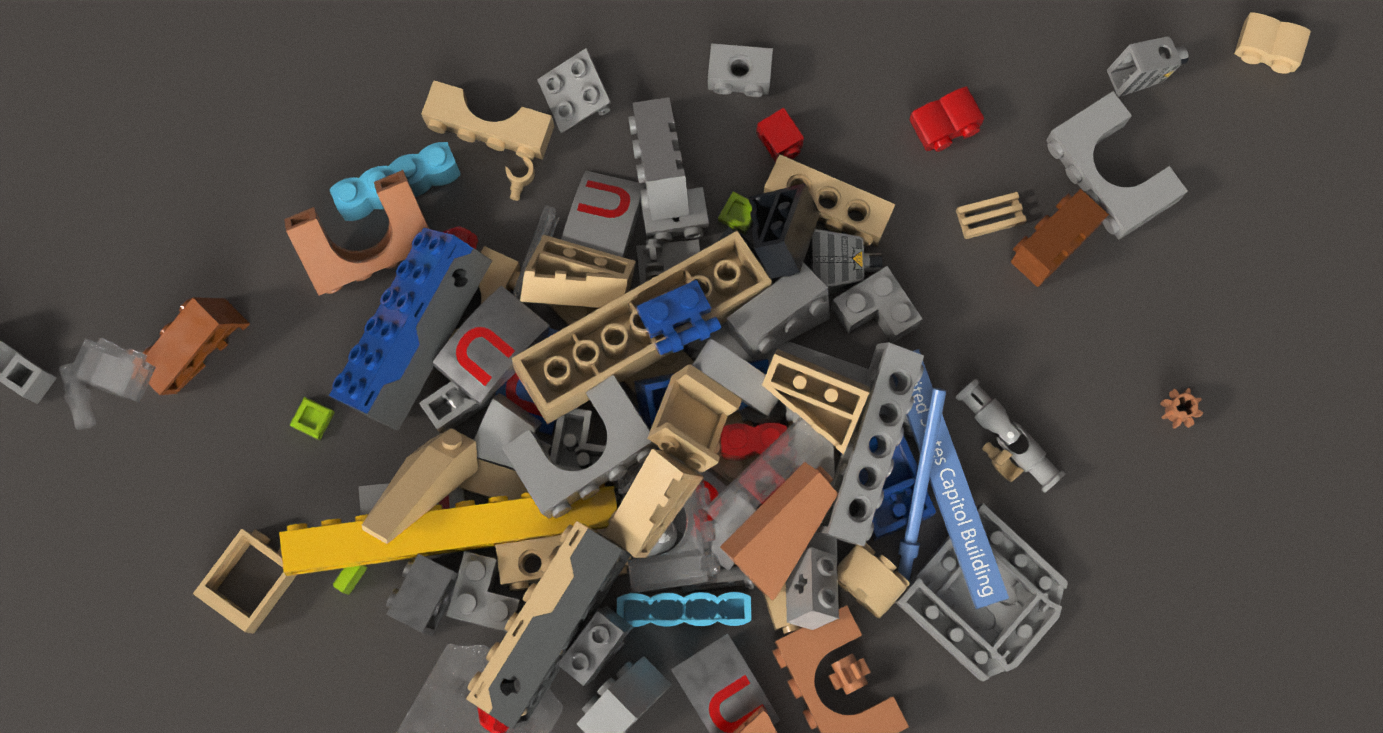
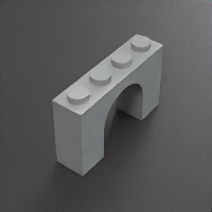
[1046,91,1188,240]
[501,375,659,519]

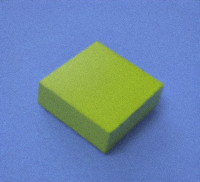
[718,191,753,235]
[290,397,335,440]
[333,565,368,595]

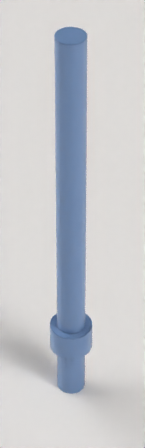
[898,388,946,581]

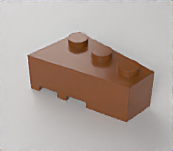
[1011,189,1109,287]
[134,297,250,395]

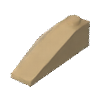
[362,428,478,544]

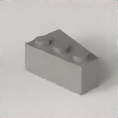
[727,263,830,360]

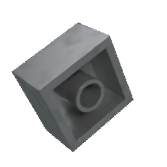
[386,554,458,636]

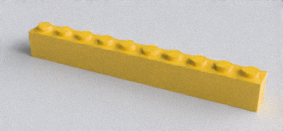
[279,483,617,576]

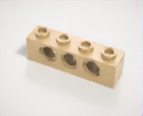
[764,154,895,246]
[496,528,633,591]

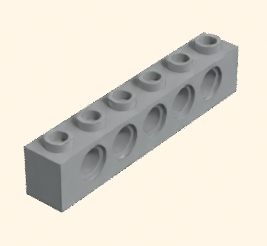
[817,342,924,546]

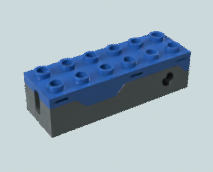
[329,226,492,431]

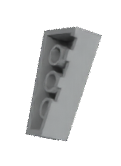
[628,97,689,221]

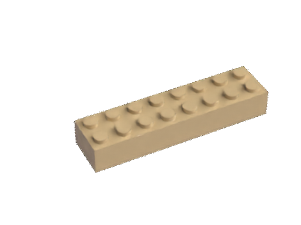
[511,231,772,424]

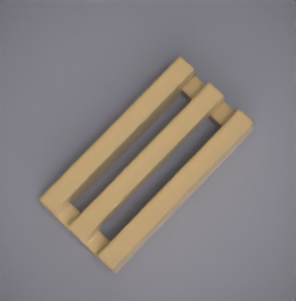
[956,192,1027,239]

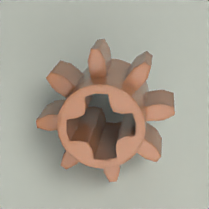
[1160,388,1203,428]
[828,653,871,695]

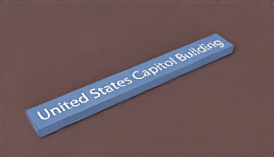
[892,349,1009,609]

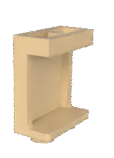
[647,364,742,473]

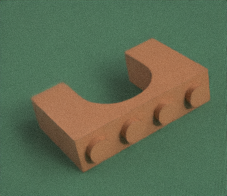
[284,170,430,296]
[772,605,909,733]

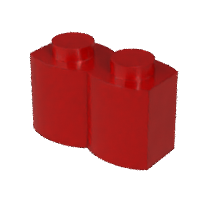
[909,86,984,152]
[721,423,788,461]

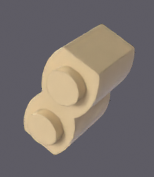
[1234,12,1311,74]

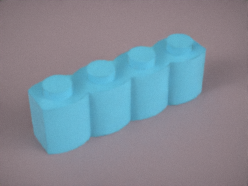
[330,142,461,221]
[617,592,751,627]

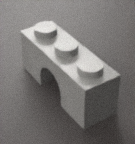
[0,340,57,404]

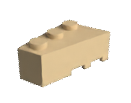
[520,235,636,308]
[605,449,704,558]

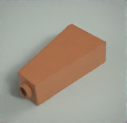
[720,462,838,601]

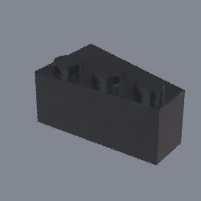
[748,183,820,279]

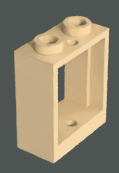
[193,529,297,634]

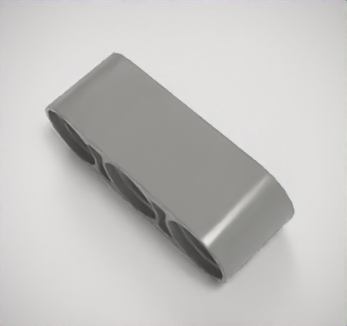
[692,339,779,417]

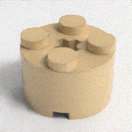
[837,543,911,618]

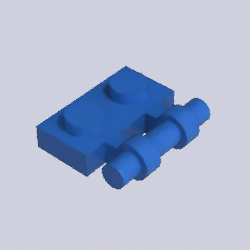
[637,280,721,356]

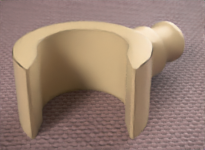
[505,155,535,201]
[982,442,1024,482]

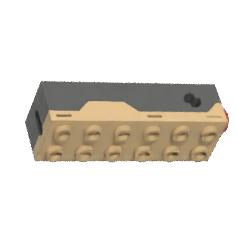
[466,521,631,733]

